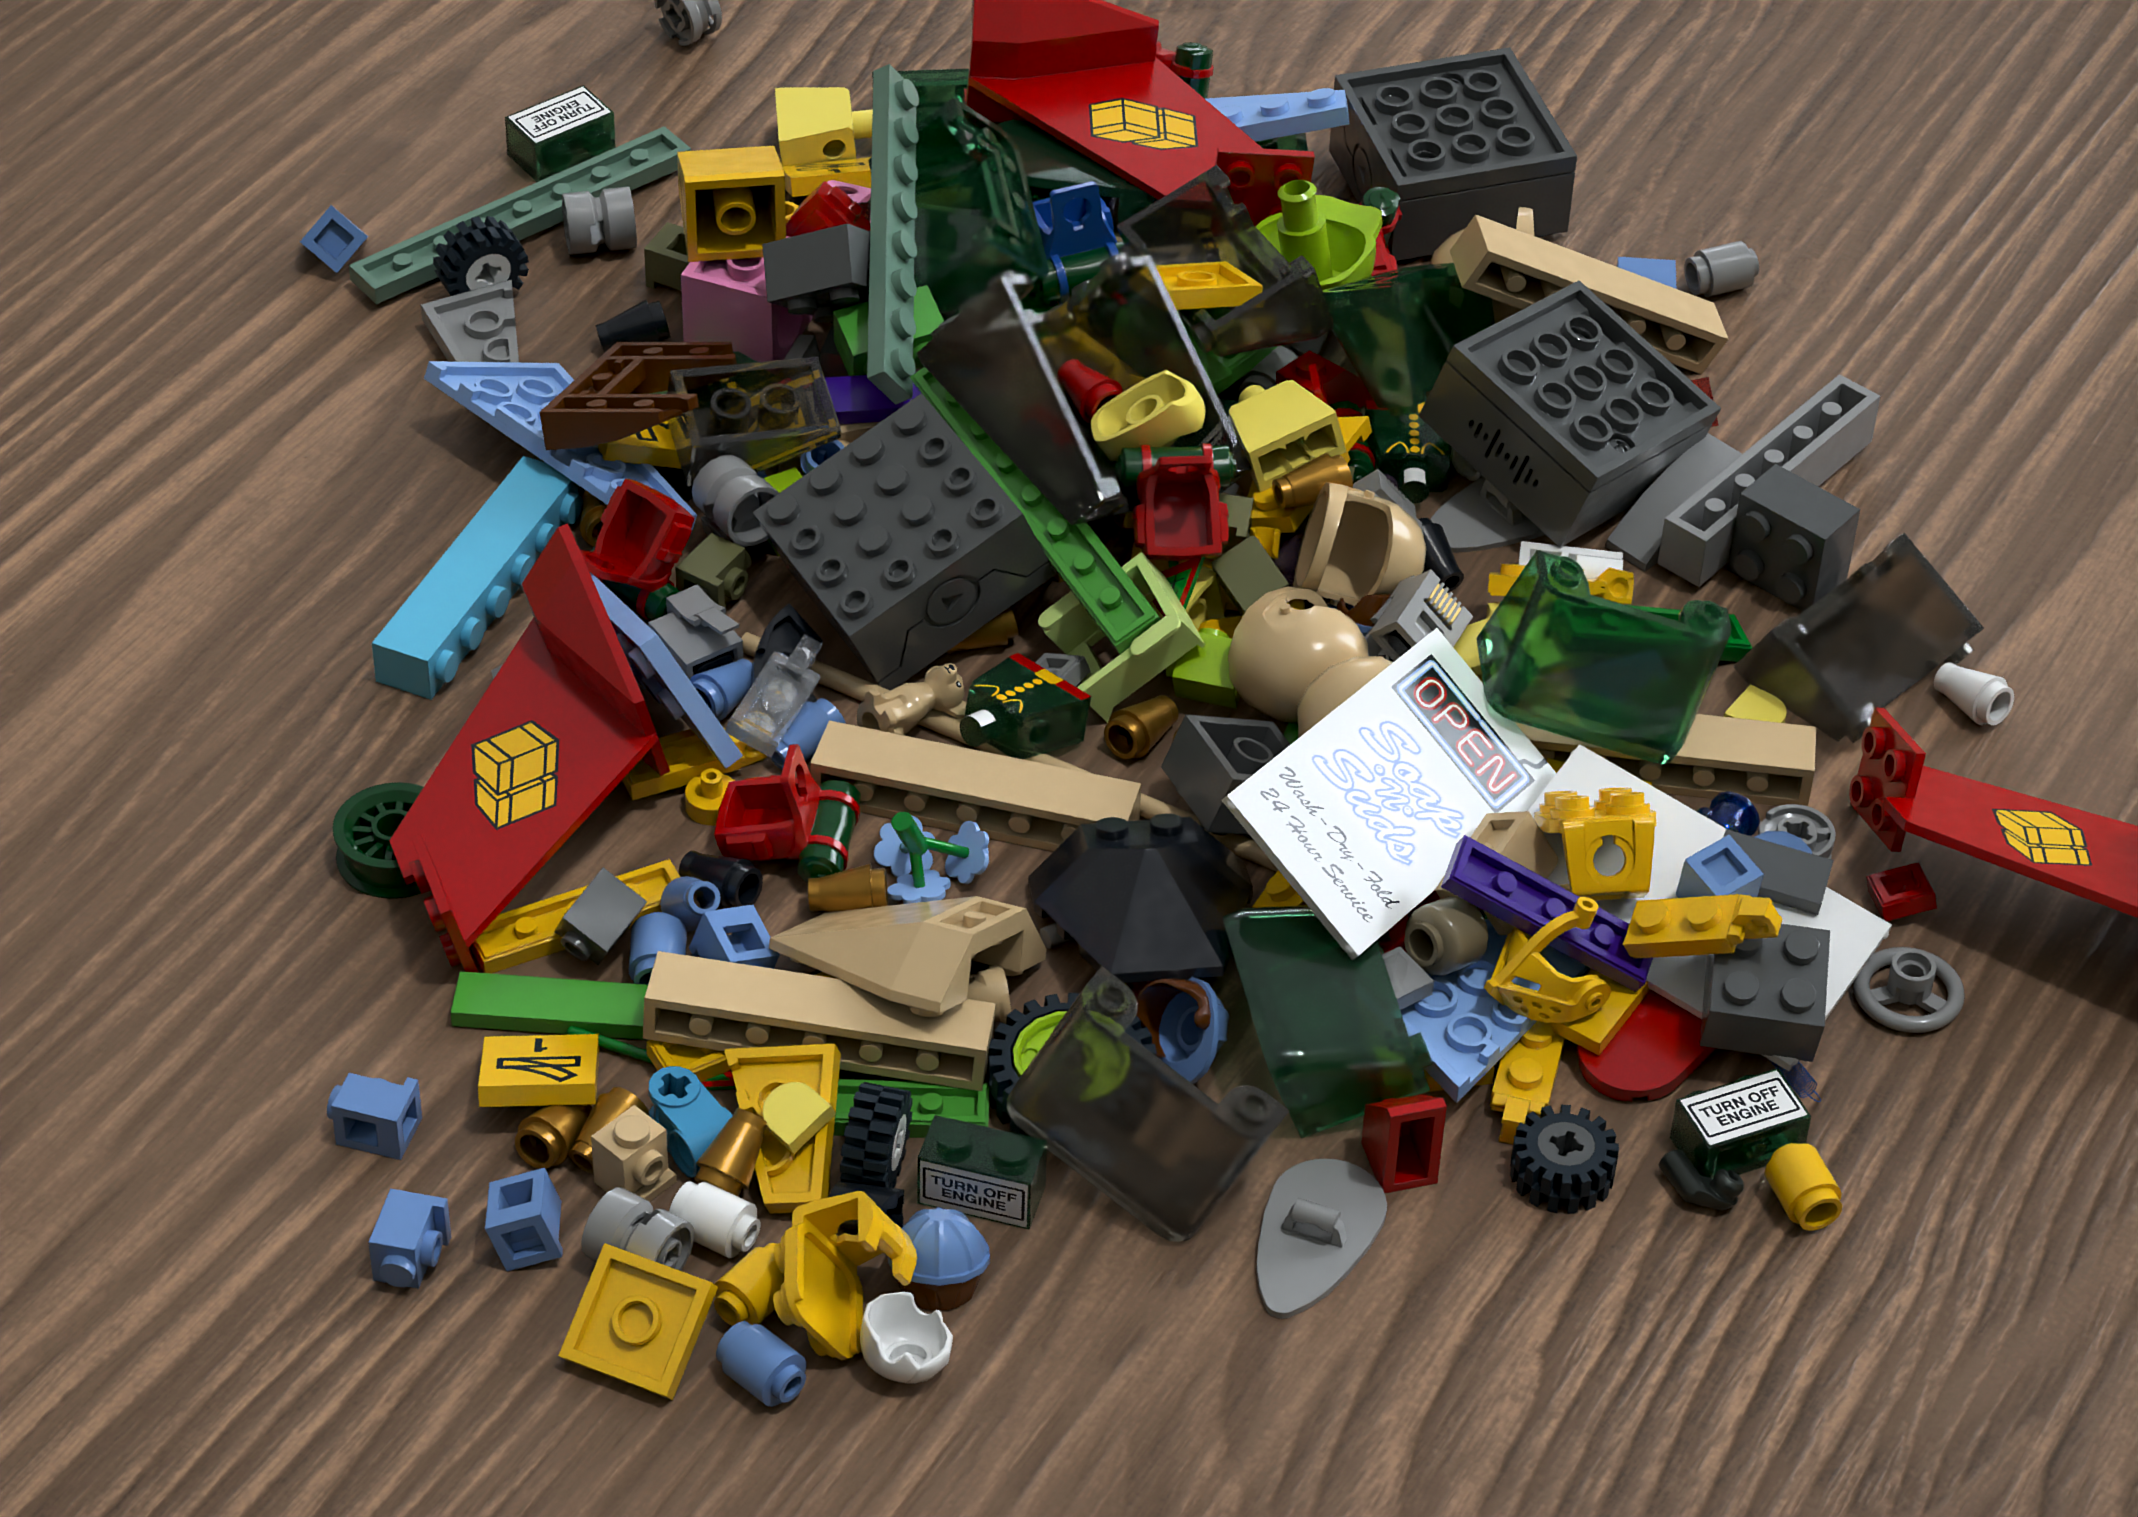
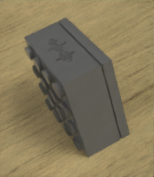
[1329,47,1577,261]
[1418,280,1721,547]
[753,393,1056,690]

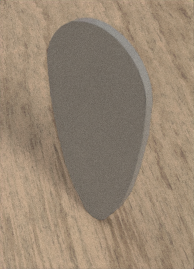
[1431,477,1545,553]
[1256,1159,1387,1319]

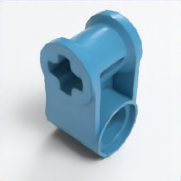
[648,1066,733,1178]

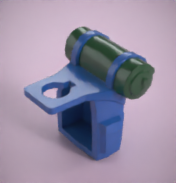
[1021,181,1142,305]

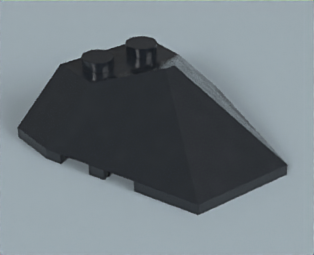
[1028,813,1253,984]

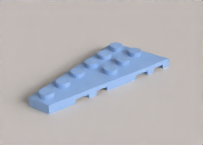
[1067,88,1349,176]
[424,361,697,530]
[590,573,743,769]
[1355,919,1590,1103]

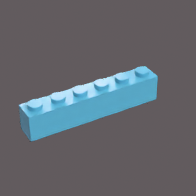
[372,456,583,700]

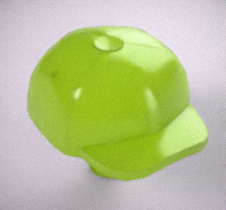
[1234,180,1382,320]

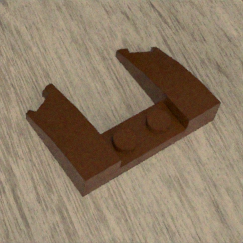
[539,342,738,450]

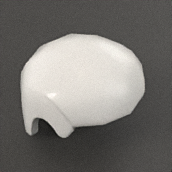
[860,1292,953,1384]

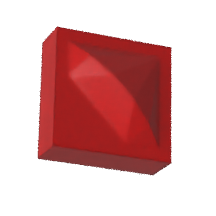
[1866,863,1937,922]

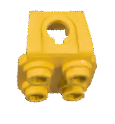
[1534,787,1657,901]
[773,1191,917,1360]

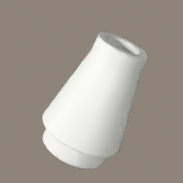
[1934,662,2014,725]

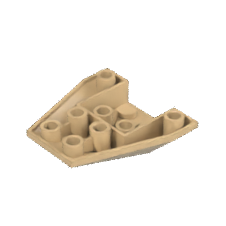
[769,896,1046,1017]

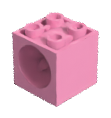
[681,236,812,376]

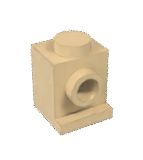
[591,1105,677,1202]

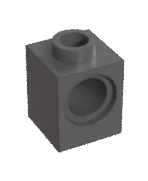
[554,867,647,965]

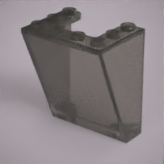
[917,253,1252,525]

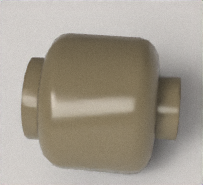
[1404,896,1488,976]

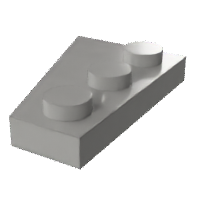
[421,279,519,362]

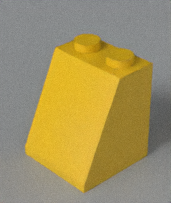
[677,146,786,262]

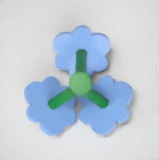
[873,812,989,904]

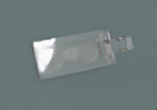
[725,634,823,758]

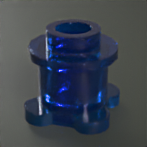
[1696,791,1760,836]

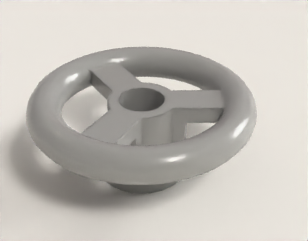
[1853,947,1965,1033]

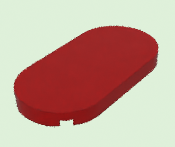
[1577,990,1716,1102]

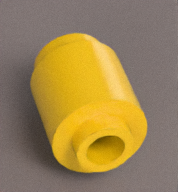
[1764,1143,1843,1231]
[714,1243,784,1326]

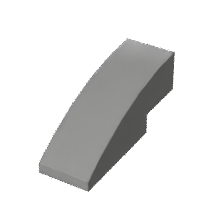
[1606,433,1742,572]

